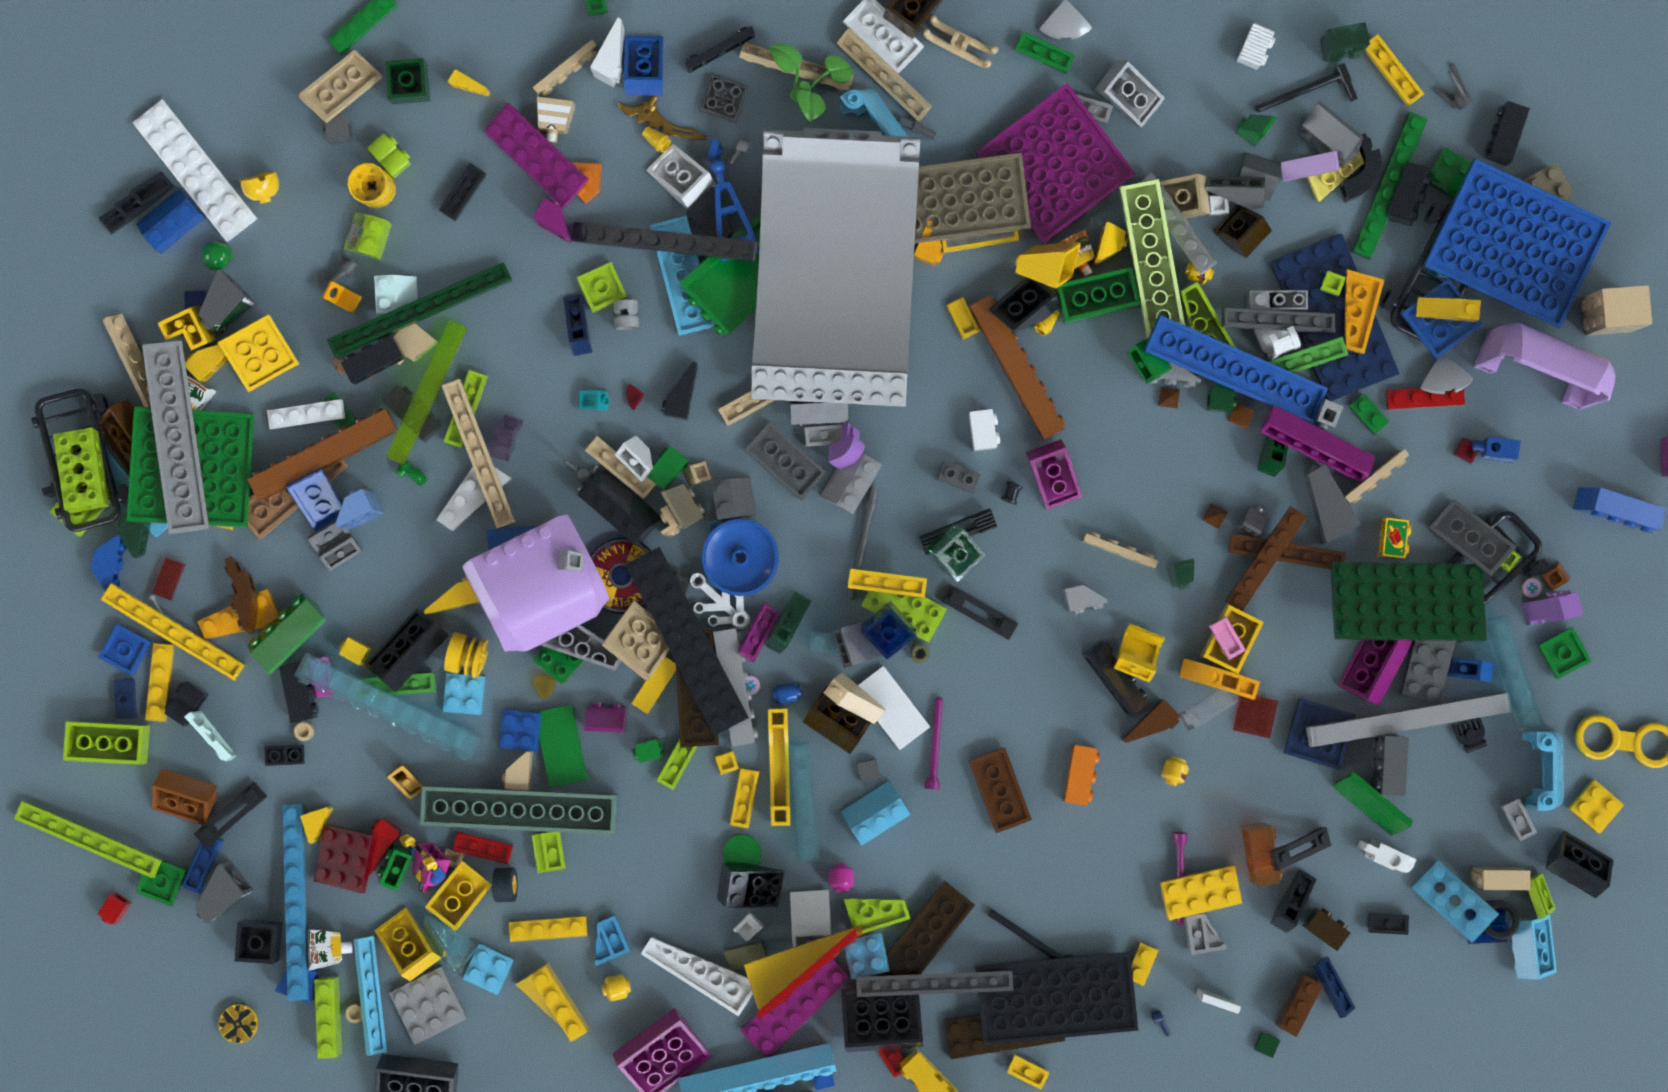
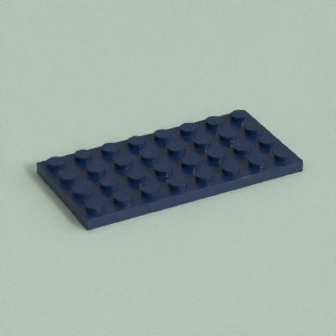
[1270,233,1400,401]

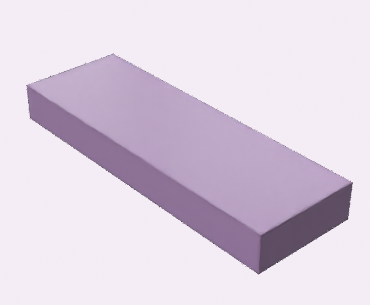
[1280,151,1340,181]

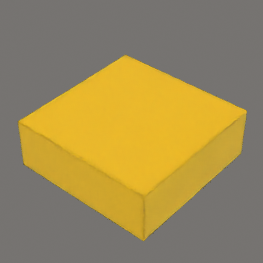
[715,751,739,775]

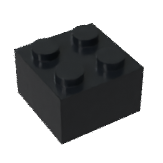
[234,919,282,964]

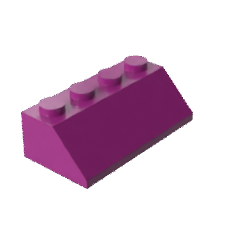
[1338,640,1413,707]

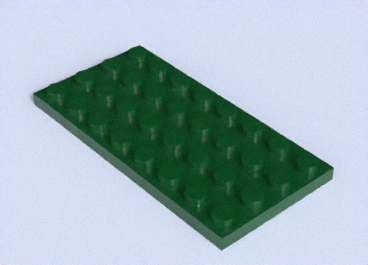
[1330,562,1487,641]

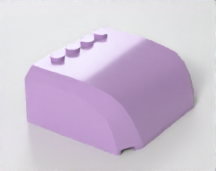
[1473,323,1616,410]
[462,515,609,652]

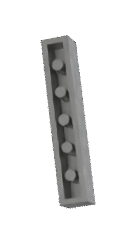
[713,628,758,747]

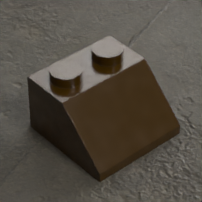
[1213,204,1272,258]

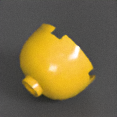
[239,171,279,204]

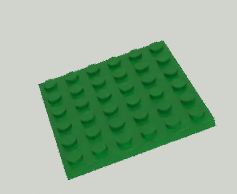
[126,406,254,528]

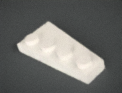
[436,467,512,531]

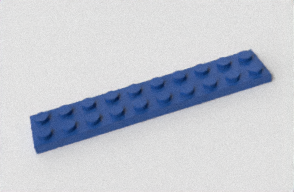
[1143,315,1328,424]

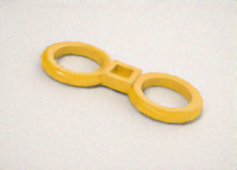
[1575,714,1668,768]

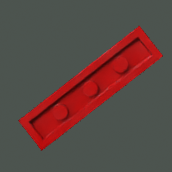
[1386,388,1465,410]

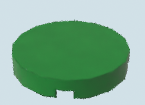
[723,834,761,865]

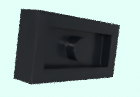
[1368,913,1409,935]

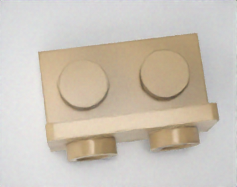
[660,505,681,537]

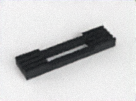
[919,508,997,556]
[942,585,1019,640]
[194,782,268,848]
[1269,827,1332,871]

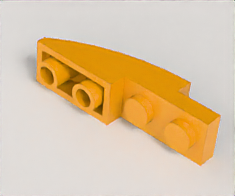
[1178,659,1260,700]

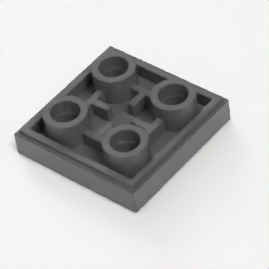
[700,74,748,124]

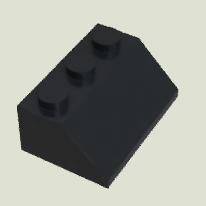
[1546,830,1614,899]

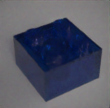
[861,601,917,660]

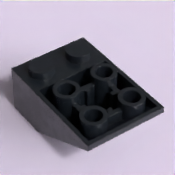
[717,863,784,908]

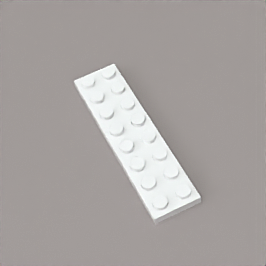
[133,99,258,242]

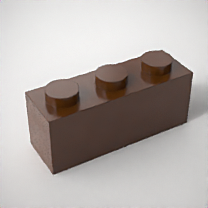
[1275,973,1323,1037]

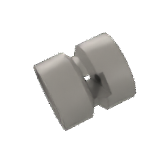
[613,300,639,330]

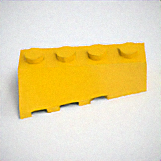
[515,963,590,1042]

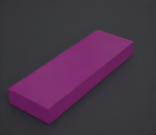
[737,603,780,662]

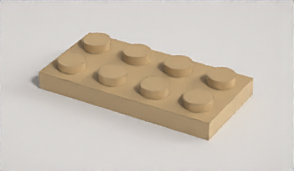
[299,50,382,123]

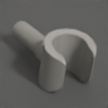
[729,141,750,165]

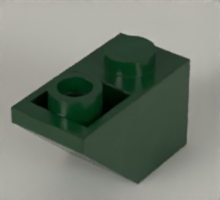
[1207,383,1237,413]

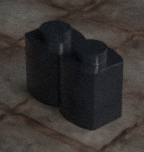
[164,681,209,726]

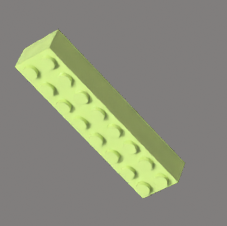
[1119,179,1185,339]

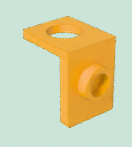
[322,281,362,313]

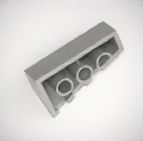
[541,624,622,670]

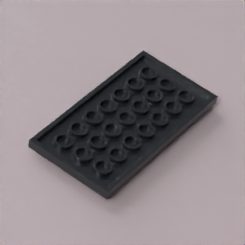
[975,951,1139,1045]

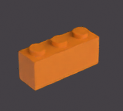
[1063,744,1100,806]

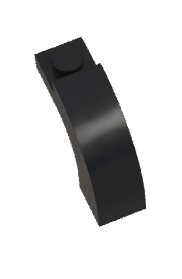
[1339,133,1382,203]

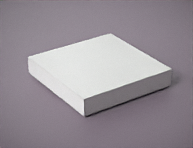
[1196,988,1241,1014]

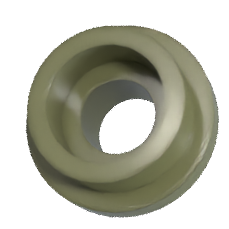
[910,644,929,663]

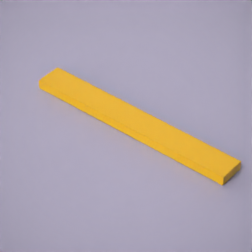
[100,583,246,681]

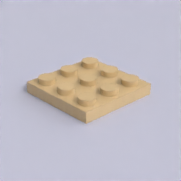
[602,601,669,681]

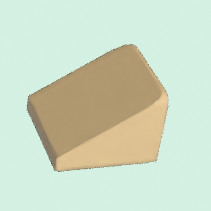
[684,461,711,486]

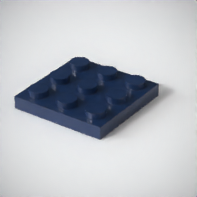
[1283,698,1356,770]

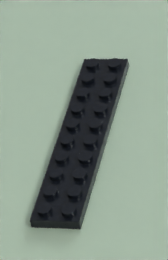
[625,547,749,736]

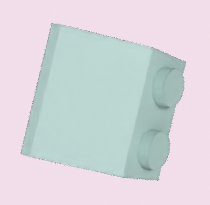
[374,275,418,316]

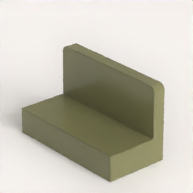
[724,940,766,971]

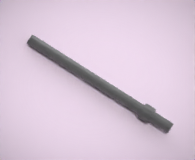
[847,486,879,600]

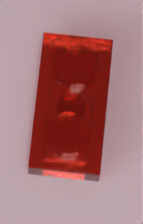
[152,558,186,600]

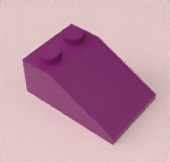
[1025,439,1083,510]

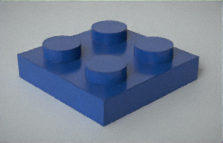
[98,624,152,676]
[499,709,542,752]

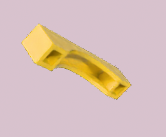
[768,708,791,826]

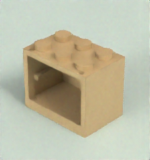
[1581,285,1652,336]

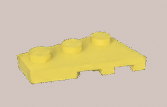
[1307,151,1364,203]

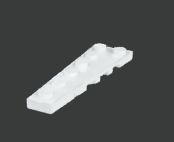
[641,937,753,1016]

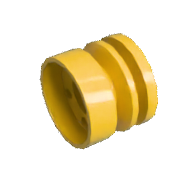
[347,163,396,208]
[444,632,488,679]

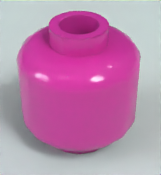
[829,863,854,892]

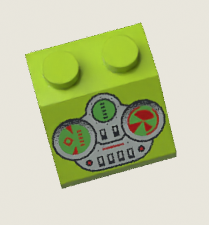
[344,213,392,260]

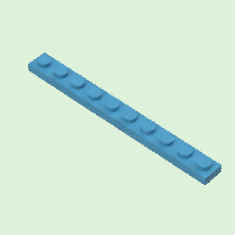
[282,804,309,1001]

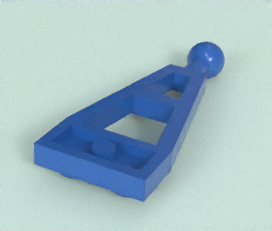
[710,158,759,262]

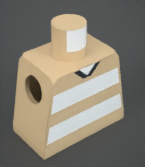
[537,97,575,144]

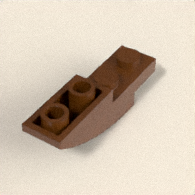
[224,556,258,634]

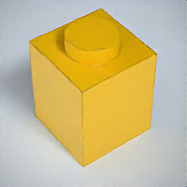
[339,637,372,665]

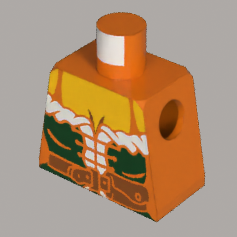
[1057,229,1095,278]

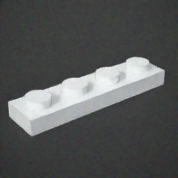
[267,399,345,430]

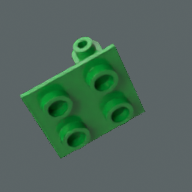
[533,647,584,685]

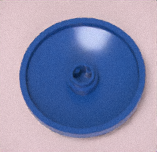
[702,519,779,596]

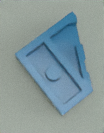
[595,915,631,966]

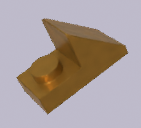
[386,763,424,800]

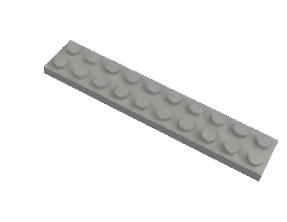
[142,340,209,534]

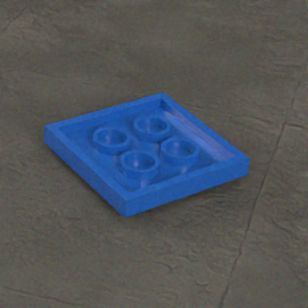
[1401,278,1483,359]

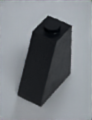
[686,186,733,238]

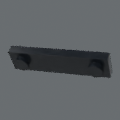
[685,26,755,73]

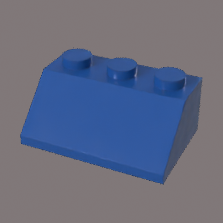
[136,188,205,254]

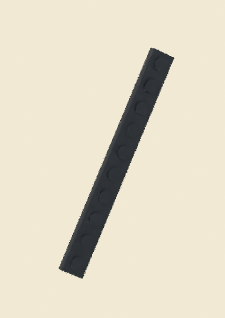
[571,222,758,262]

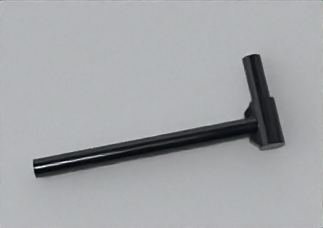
[1255,63,1358,113]
[988,909,1074,959]

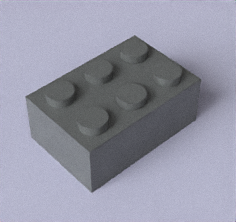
[1370,735,1409,796]

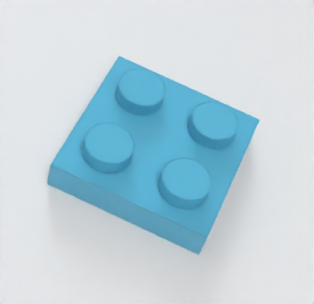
[443,673,486,715]
[845,933,890,980]
[463,943,515,995]

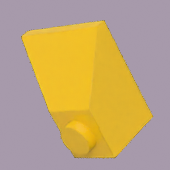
[1092,222,1128,266]

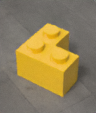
[158,305,216,350]

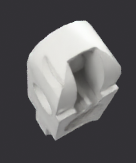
[1357,839,1416,873]

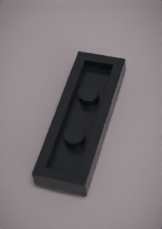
[439,163,487,222]

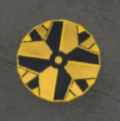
[219,1004,258,1044]

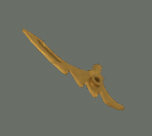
[618,95,707,140]

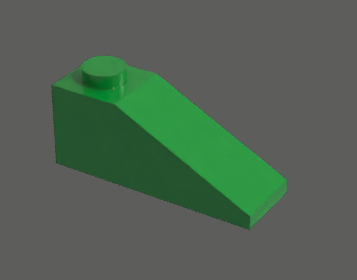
[1236,114,1277,147]

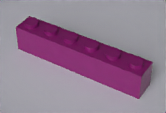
[1260,406,1375,483]

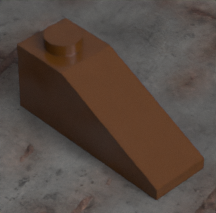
[1121,699,1180,743]

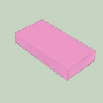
[1209,617,1246,660]

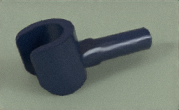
[1151,1011,1170,1036]

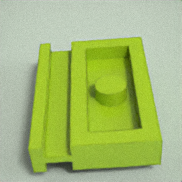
[532,832,566,873]
[1528,873,1556,919]

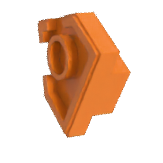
[573,162,602,204]

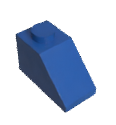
[1447,658,1494,682]

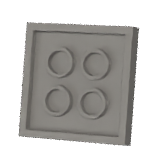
[389,966,468,1045]

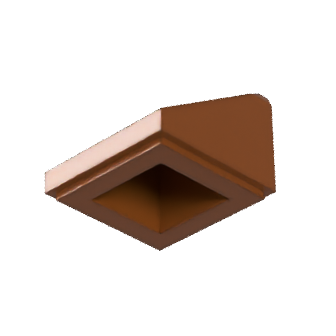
[1228,403,1255,429]
[1541,562,1570,591]

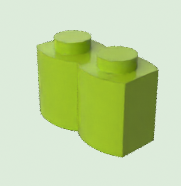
[367,133,411,179]

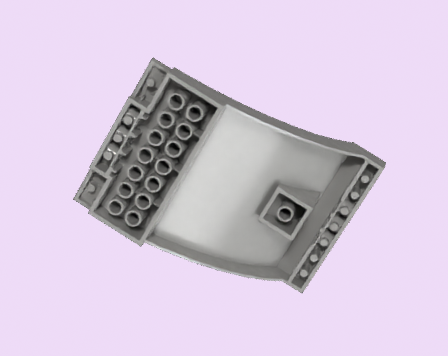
[751,128,920,407]

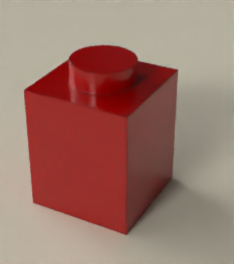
[97,893,132,925]

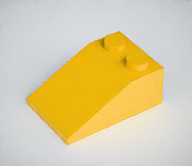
[425,861,492,931]
[374,908,441,981]

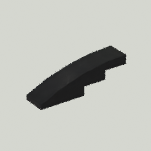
[99,171,174,235]

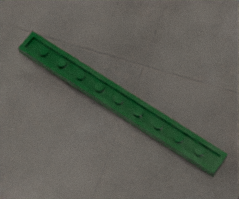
[326,262,512,358]

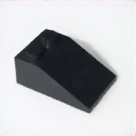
[988,277,1059,333]

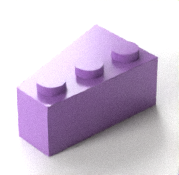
[1521,590,1584,625]

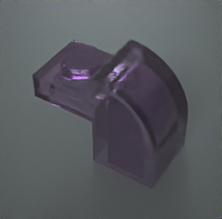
[490,415,523,462]

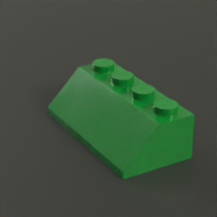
[248,593,326,675]

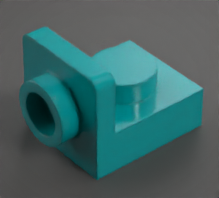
[578,390,610,411]

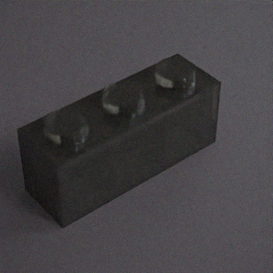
[382,385,442,443]

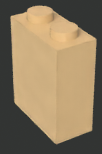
[1470,866,1530,890]

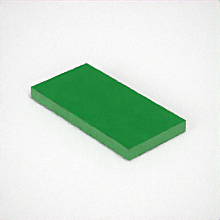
[537,704,588,788]
[1332,772,1413,836]

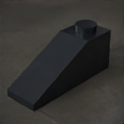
[661,362,698,421]
[1270,869,1316,933]

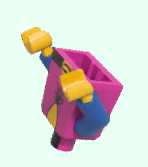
[400,834,450,892]

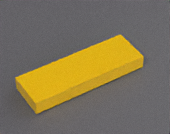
[631,657,676,714]
[730,768,759,828]

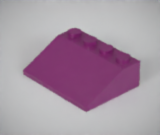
[612,1008,712,1092]

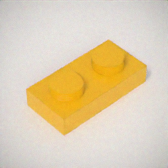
[1131,942,1159,986]
[1006,1054,1050,1090]

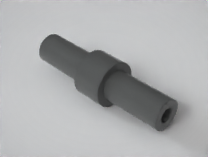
[899,116,936,140]

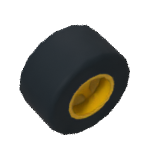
[492,867,518,903]

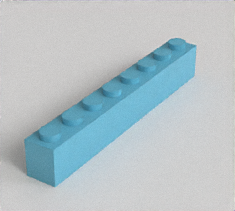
[679,1043,837,1092]

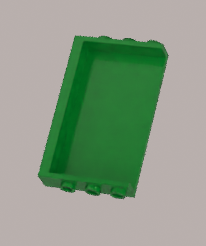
[679,211,761,338]

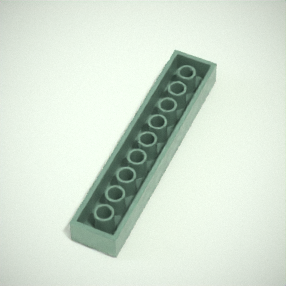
[420,785,618,835]

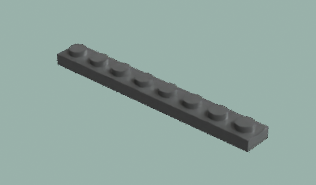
[856,971,1013,997]

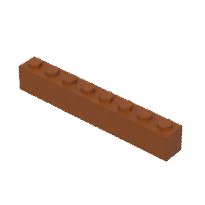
[969,295,1065,441]
[247,408,399,501]

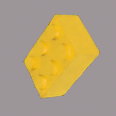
[1200,605,1264,674]

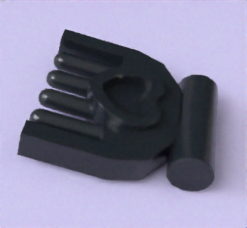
[1452,718,1487,754]

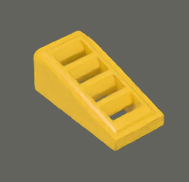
[448,69,490,96]

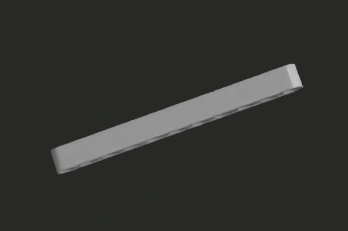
[1306,692,1512,747]

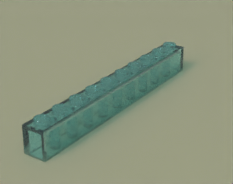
[294,653,483,761]

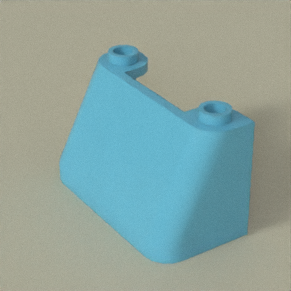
[840,88,908,137]
[1522,730,1564,811]

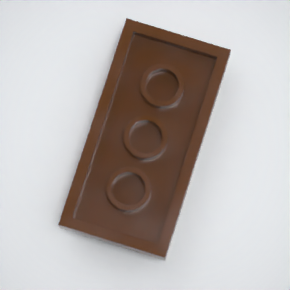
[969,747,1032,833]

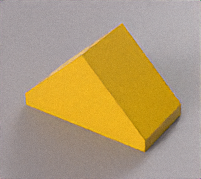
[300,806,334,844]

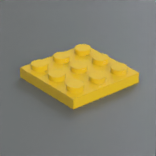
[218,313,299,392]

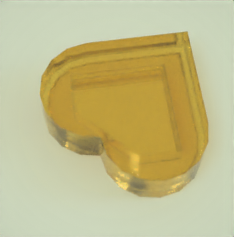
[533,675,557,699]

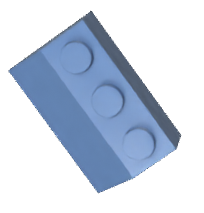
[335,488,384,530]

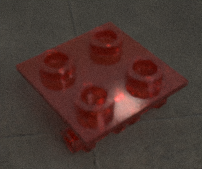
[1233,696,1278,738]

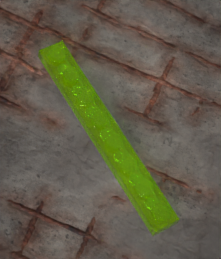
[386,320,467,465]

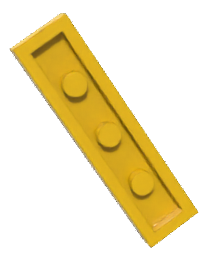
[1361,34,1424,107]
[848,569,927,598]
[145,643,175,722]
[509,915,588,942]

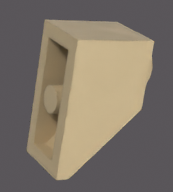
[502,751,533,791]

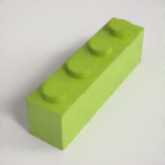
[314,976,342,1059]

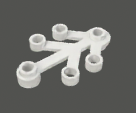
[690,573,750,629]

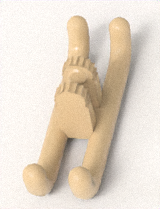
[923,15,998,68]

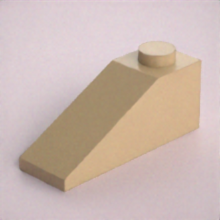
[823,673,886,724]

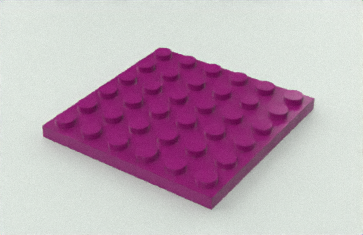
[975,83,1136,245]

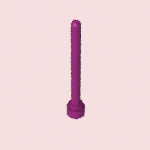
[924,697,943,790]
[1172,832,1188,926]

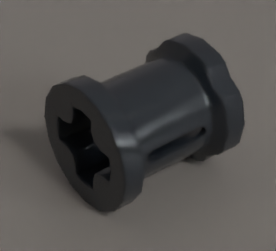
[1001,481,1023,505]

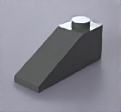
[1206,177,1266,209]

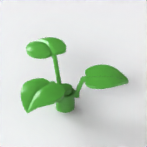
[768,43,853,123]

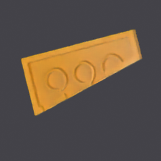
[1344,269,1384,354]
[197,589,279,639]

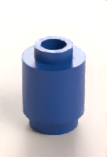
[773,682,802,704]

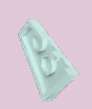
[185,711,237,761]

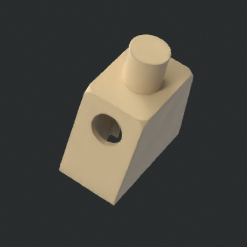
[395,323,438,365]

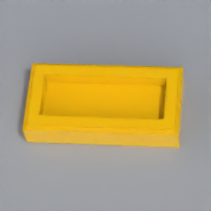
[946,297,980,340]

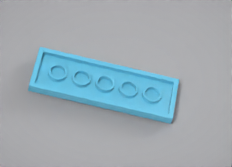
[650,216,714,336]

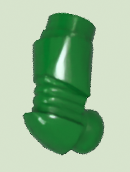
[396,461,428,487]

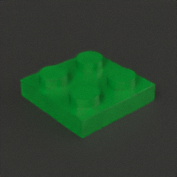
[1431,147,1471,199]
[1537,627,1591,679]
[136,860,188,906]

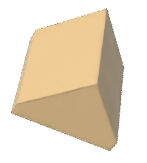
[444,848,465,869]

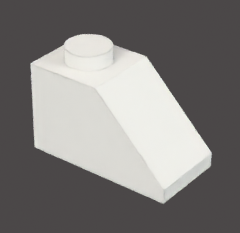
[615,436,653,482]

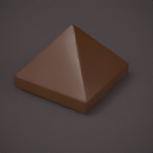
[1158,387,1180,409]
[1202,503,1228,529]

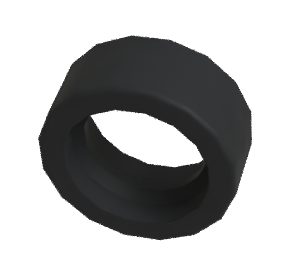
[1485,901,1520,940]

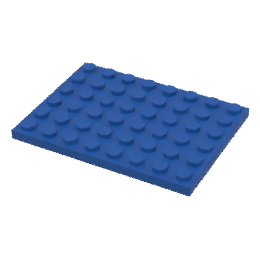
[1423,159,1612,328]

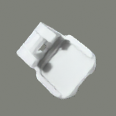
[1254,326,1301,360]

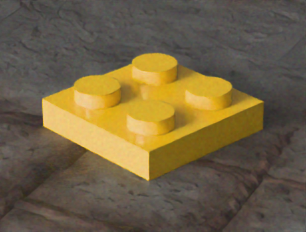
[1568,779,1624,834]

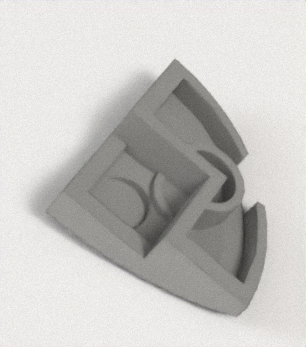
[1038,0,1092,40]
[1420,355,1473,394]

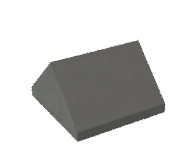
[1237,153,1281,201]

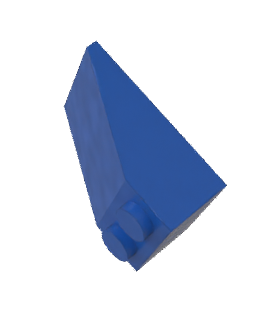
[624,36,663,95]

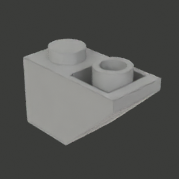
[1063,585,1108,614]

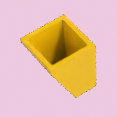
[1015,242,1081,288]

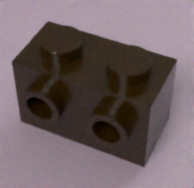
[1302,907,1351,952]

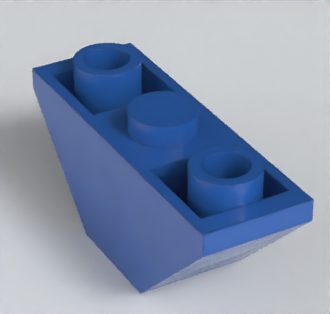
[90,535,128,591]

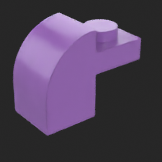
[828,422,865,470]

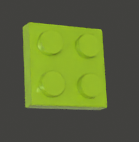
[577,262,628,313]

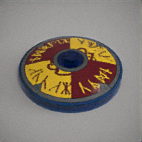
[590,537,651,614]

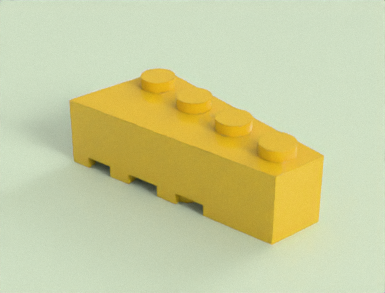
[900,1048,959,1092]

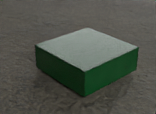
[1254,1032,1281,1058]

